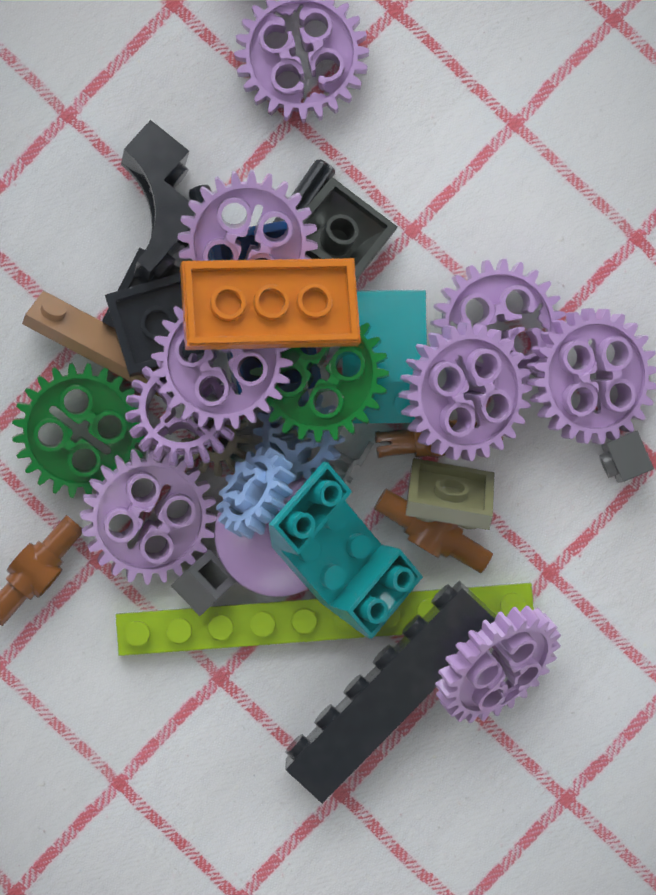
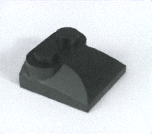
[303,177,398,282]

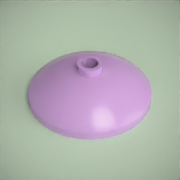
[214,477,308,597]

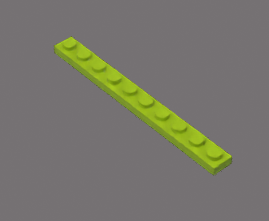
[116,582,534,656]

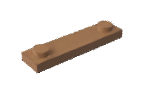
[22,290,162,398]

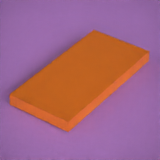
[180,258,361,350]

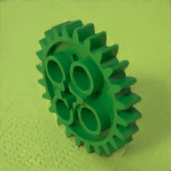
[250,322,389,443]
[12,363,145,498]

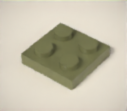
[405,458,495,530]

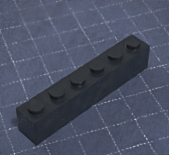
[285,580,496,804]

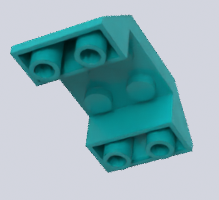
[269,461,423,639]

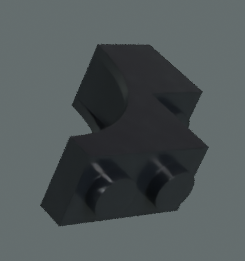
[121,120,195,283]

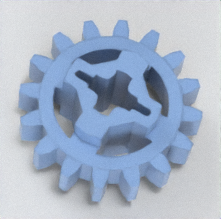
[253,390,345,481]
[216,446,295,539]

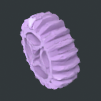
[125,353,236,468]

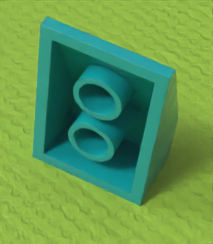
[342,290,427,424]

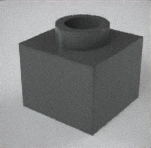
[599,430,654,483]
[171,549,236,616]

